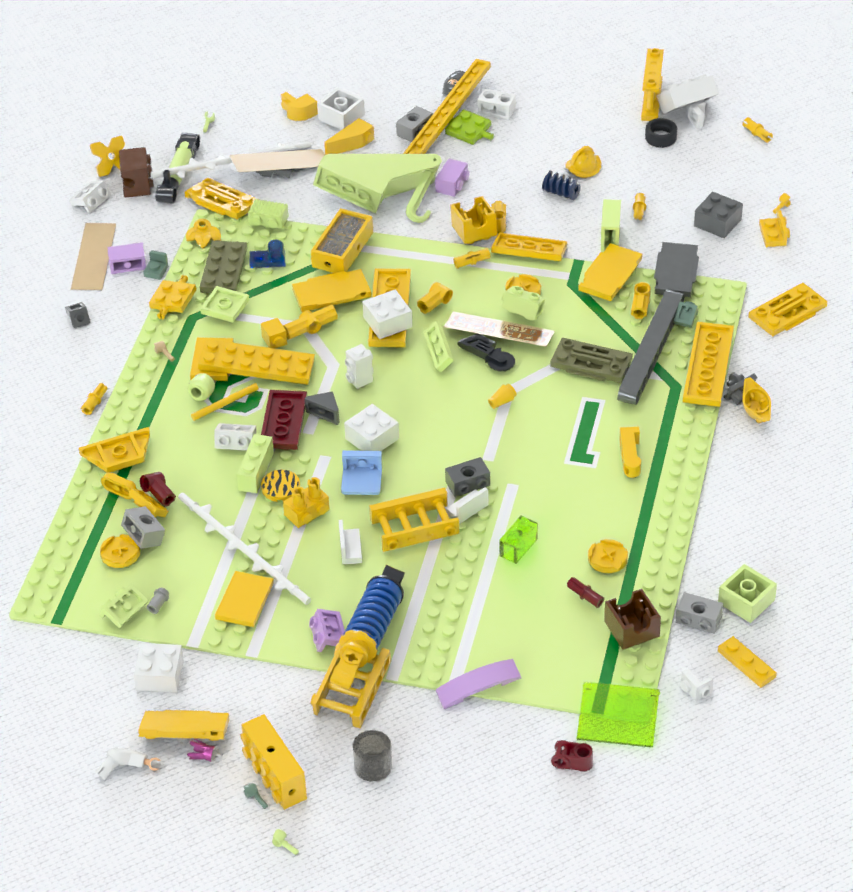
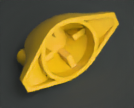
[742,377,771,423]

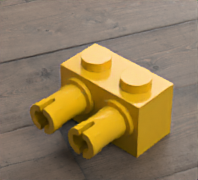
[283,477,330,528]

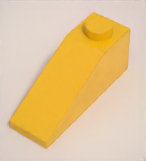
[324,118,374,155]

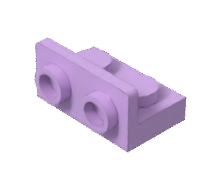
[309,609,345,652]

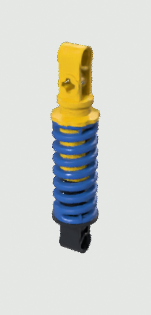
[329,565,405,691]

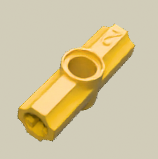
[283,305,338,340]

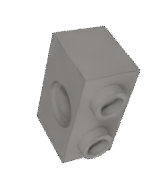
[396,106,433,142]
[121,506,165,549]
[675,592,723,634]

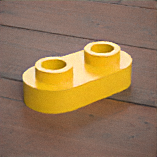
[101,472,137,499]

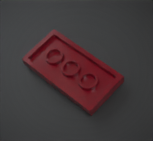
[261,390,307,450]

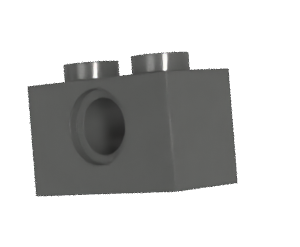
[445,457,490,497]

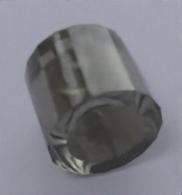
[353,730,392,782]

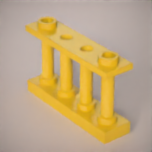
[641,48,664,121]
[369,488,459,552]
[310,643,391,729]

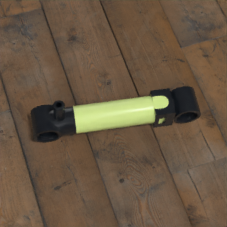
[155,132,200,204]

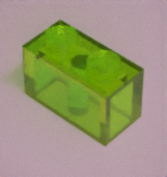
[499,515,538,564]

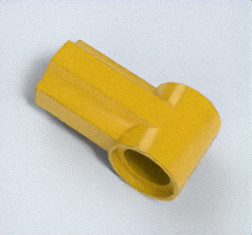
[491,201,506,234]
[417,282,453,314]
[631,282,651,319]

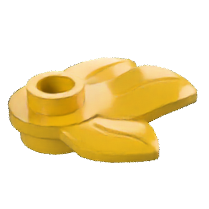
[186,219,221,249]

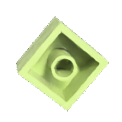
[718,564,777,623]

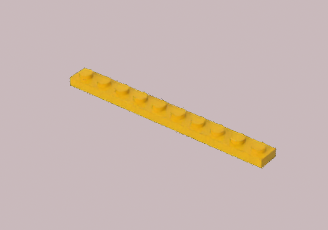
[403,59,491,154]

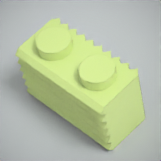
[248,199,289,229]

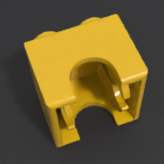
[450,196,497,244]

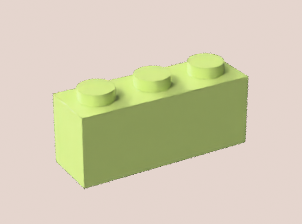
[237,434,274,494]

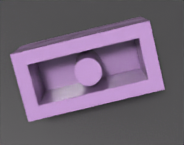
[435,159,470,197]
[107,243,146,274]

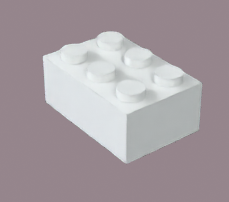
[656,74,719,114]

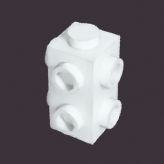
[345,344,374,389]

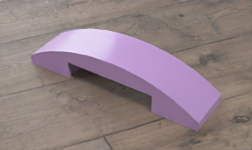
[436,659,521,709]

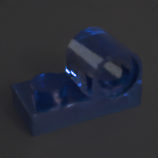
[250,240,286,268]

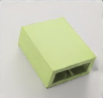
[601,199,621,252]

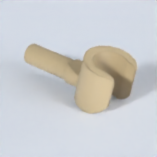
[154,341,175,362]

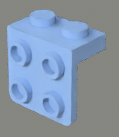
[341,450,382,495]

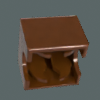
[119,147,154,198]
[604,589,661,650]

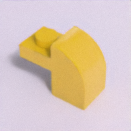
[281,92,318,121]

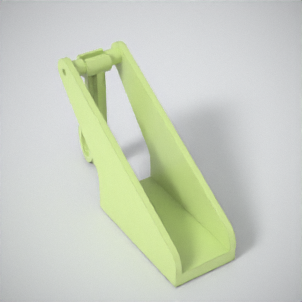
[313,154,442,223]

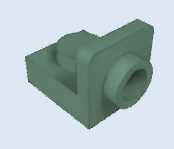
[143,250,168,280]
[674,301,698,328]

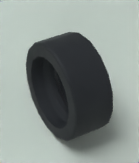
[645,118,677,148]

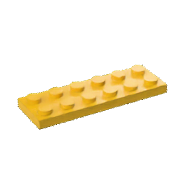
[368,269,411,347]
[683,322,734,407]
[198,339,315,385]

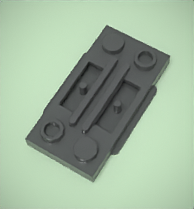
[654,242,699,297]

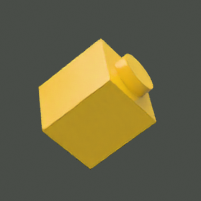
[261,318,287,349]

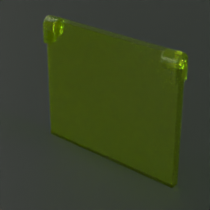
[576,682,660,748]

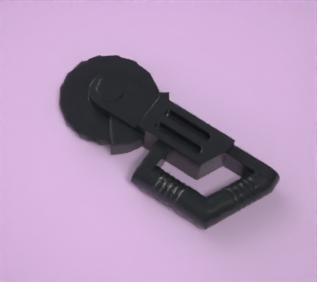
[457,333,515,372]

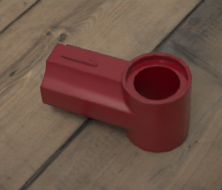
[139,471,176,507]

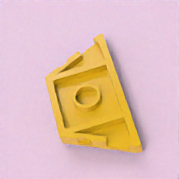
[78,427,150,473]

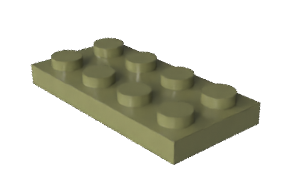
[200,240,247,293]

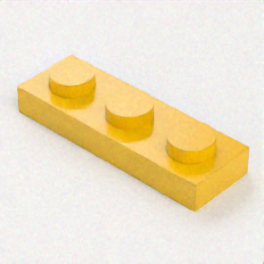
[718,636,777,688]

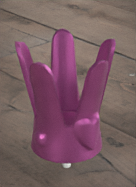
[187,738,220,762]

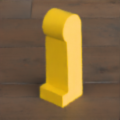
[619,426,641,478]

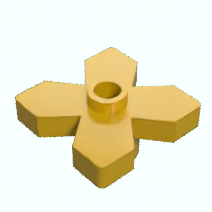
[89,135,125,177]

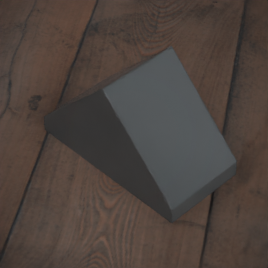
[305,391,340,425]

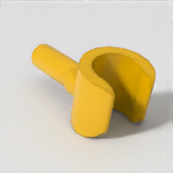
[773,193,791,214]

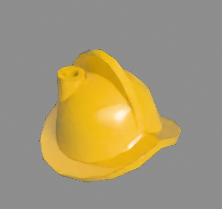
[565,146,601,178]

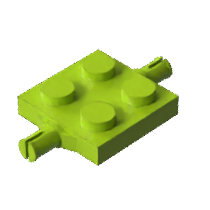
[445,109,494,145]

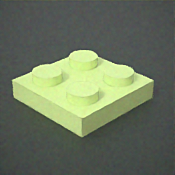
[200,286,249,323]

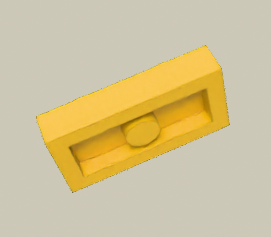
[128,488,168,518]

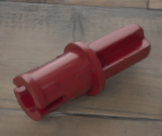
[567,577,605,608]

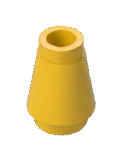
[488,384,517,409]

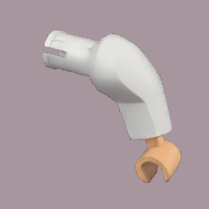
[95,748,161,780]

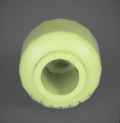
[187,373,215,401]

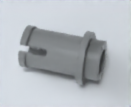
[147,587,169,614]

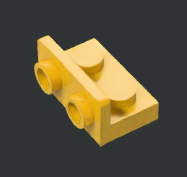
[759,210,790,247]

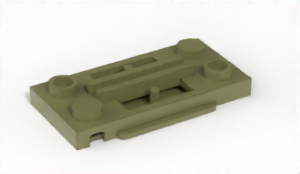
[550,337,633,383]

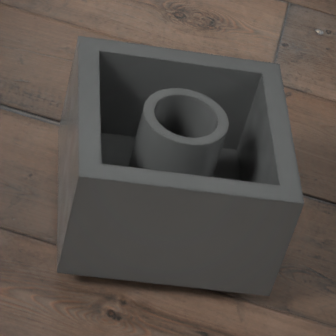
[694,191,743,239]

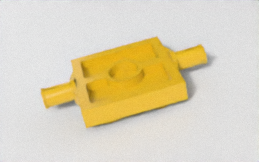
[149,275,197,320]

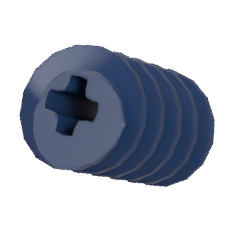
[542,170,581,201]

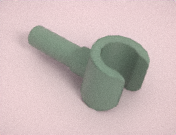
[243,783,268,809]

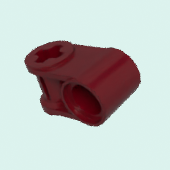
[551,740,593,772]

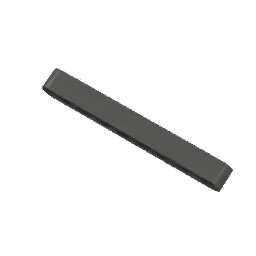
[617,290,685,405]

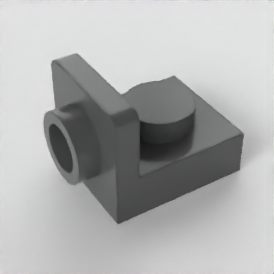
[65,302,90,328]

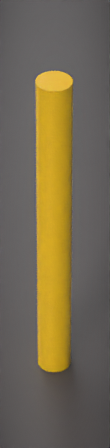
[191,383,259,421]

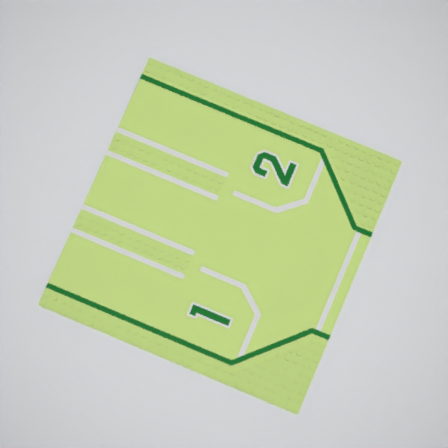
[9,209,747,725]

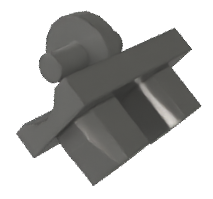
[723,372,758,405]

